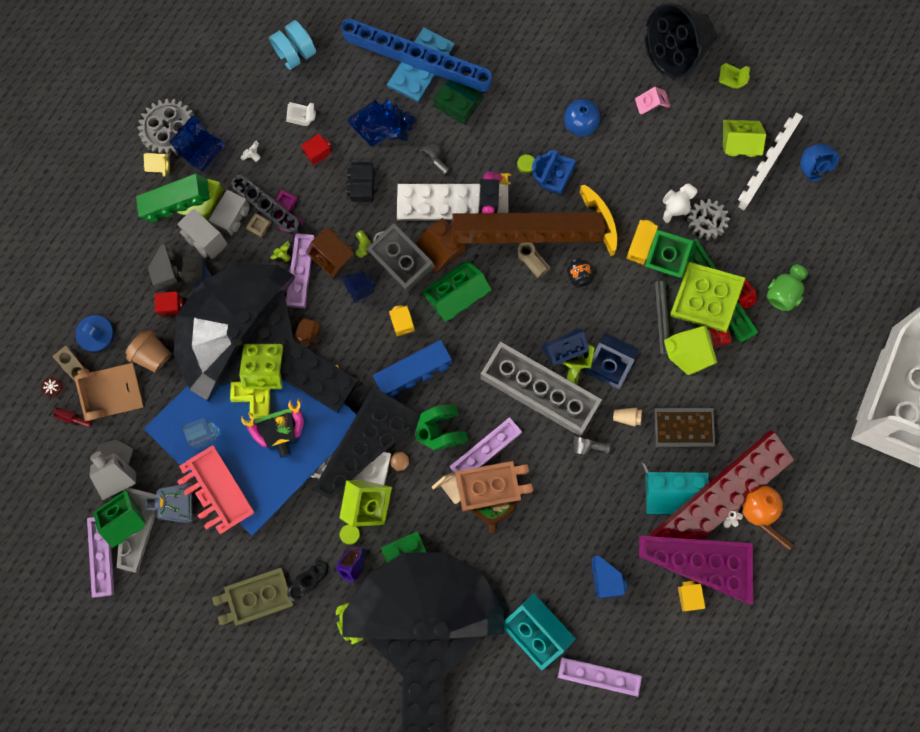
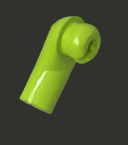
[356,230,371,258]

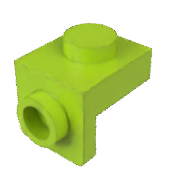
[719,63,750,89]

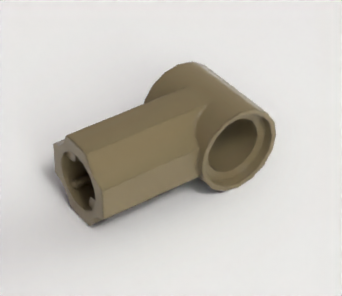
[518,243,550,279]

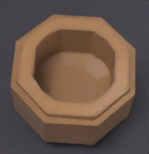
[390,452,409,471]

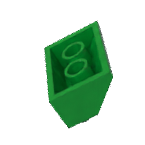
[421,260,491,322]

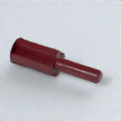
[53,407,92,428]

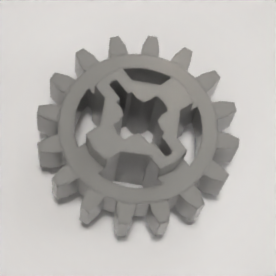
[687,199,730,240]

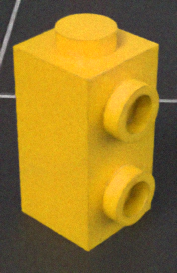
[626,220,658,265]

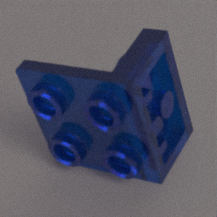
[169,116,226,172]

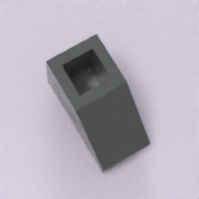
[148,244,180,290]

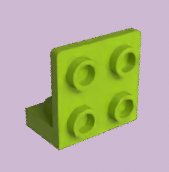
[239,344,283,389]

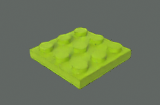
[671,262,745,333]

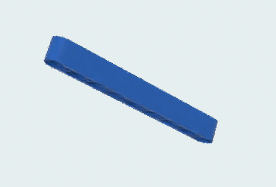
[341,19,492,92]

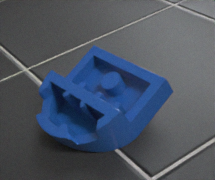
[532,150,576,195]

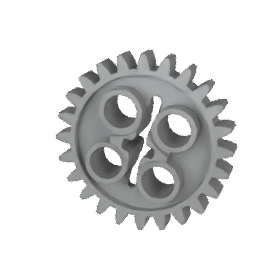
[138,99,198,157]

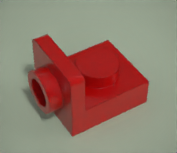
[738,279,757,309]

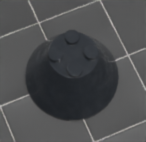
[644,3,717,79]

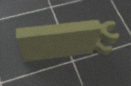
[212,567,294,626]

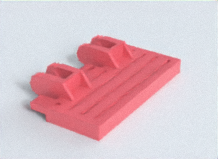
[177,445,255,534]

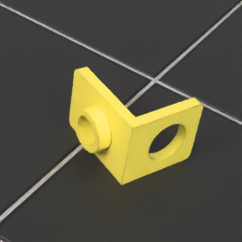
[144,153,170,177]

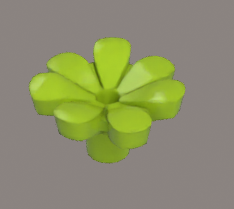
[270,241,291,263]

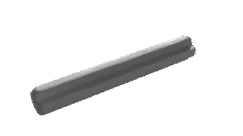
[655,281,670,355]

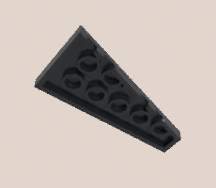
[313,387,420,499]

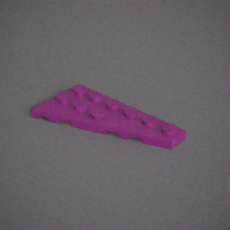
[639,536,753,605]

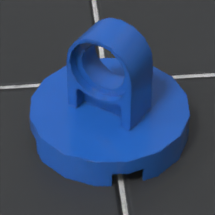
[75,315,114,352]

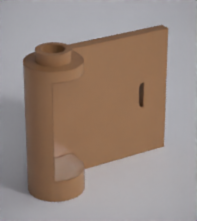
[74,363,144,421]

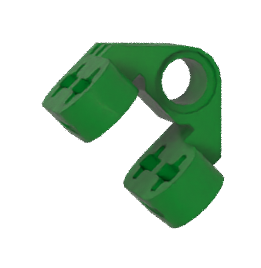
[415,404,468,450]

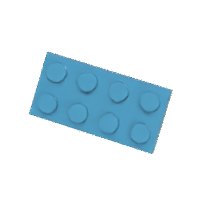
[387,27,454,103]

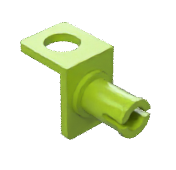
[562,344,595,385]

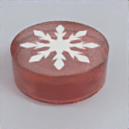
[41,377,62,397]

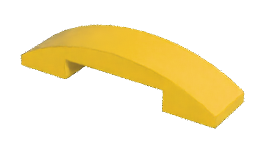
[580,185,617,256]

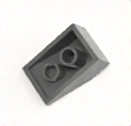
[367,223,435,293]

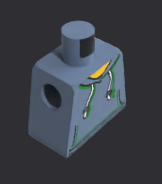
[145,483,192,523]

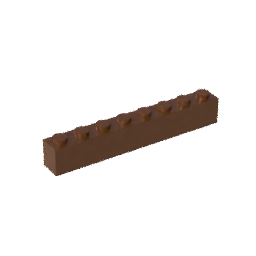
[451,212,605,244]

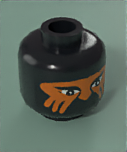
[567,258,594,288]

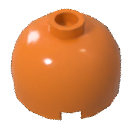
[742,486,783,526]

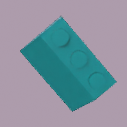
[645,472,709,515]
[504,594,575,670]

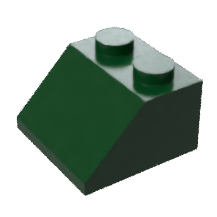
[434,80,484,125]

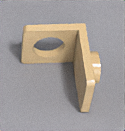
[432,472,460,504]

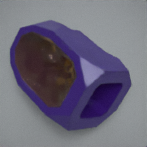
[336,546,367,583]

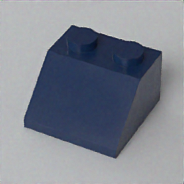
[585,333,639,389]

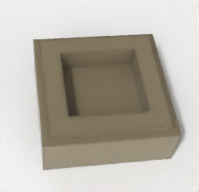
[246,213,272,238]

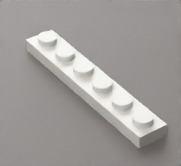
[738,112,803,210]

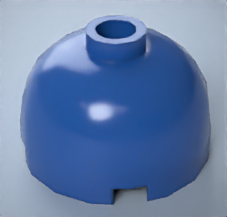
[564,99,601,136]
[800,143,840,181]

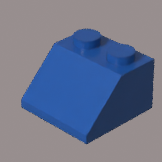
[591,556,627,598]

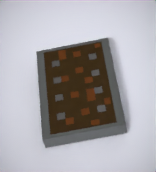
[654,408,715,448]

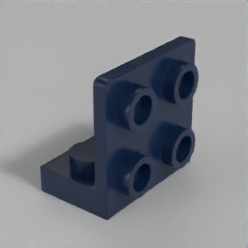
[541,328,589,365]

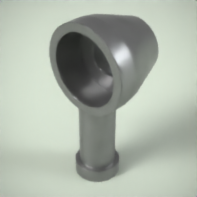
[420,143,451,175]
[574,436,610,455]

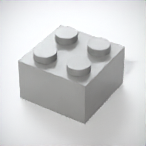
[177,208,228,260]

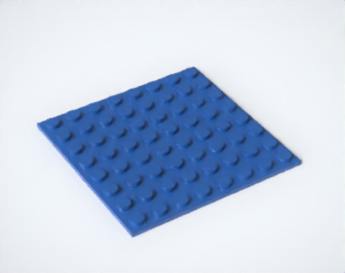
[144,380,356,536]

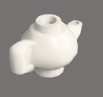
[663,184,697,223]

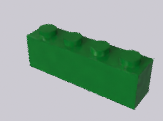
[136,174,210,222]

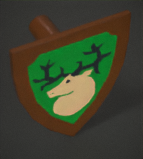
[470,501,517,533]

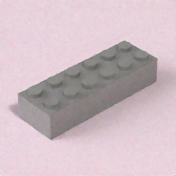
[481,342,602,437]

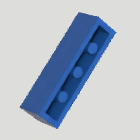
[373,340,452,398]

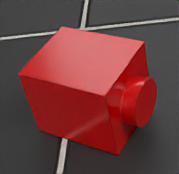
[301,134,332,166]
[155,292,185,316]

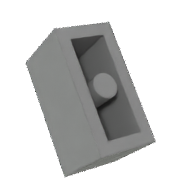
[209,190,250,236]

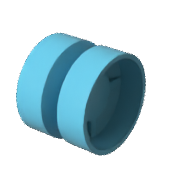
[269,20,316,70]

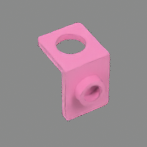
[635,87,670,114]

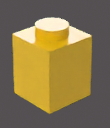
[389,305,415,336]
[678,581,705,611]

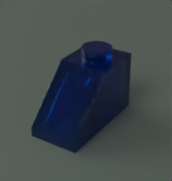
[342,272,375,303]

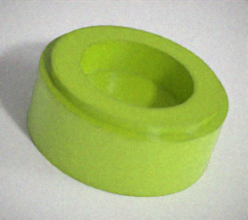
[517,155,535,174]
[340,525,360,545]

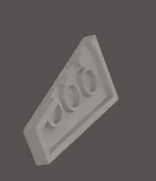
[117,488,157,573]

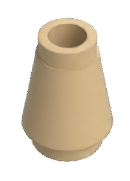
[613,408,642,427]

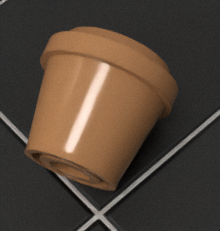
[126,329,172,373]

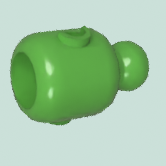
[767,264,808,311]

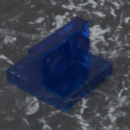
[347,100,400,147]

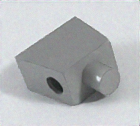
[89,451,136,500]

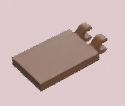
[455,461,533,512]

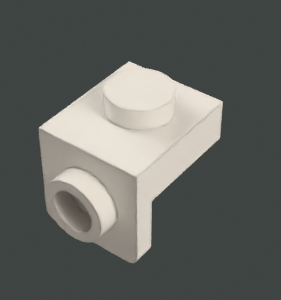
[286,102,316,126]

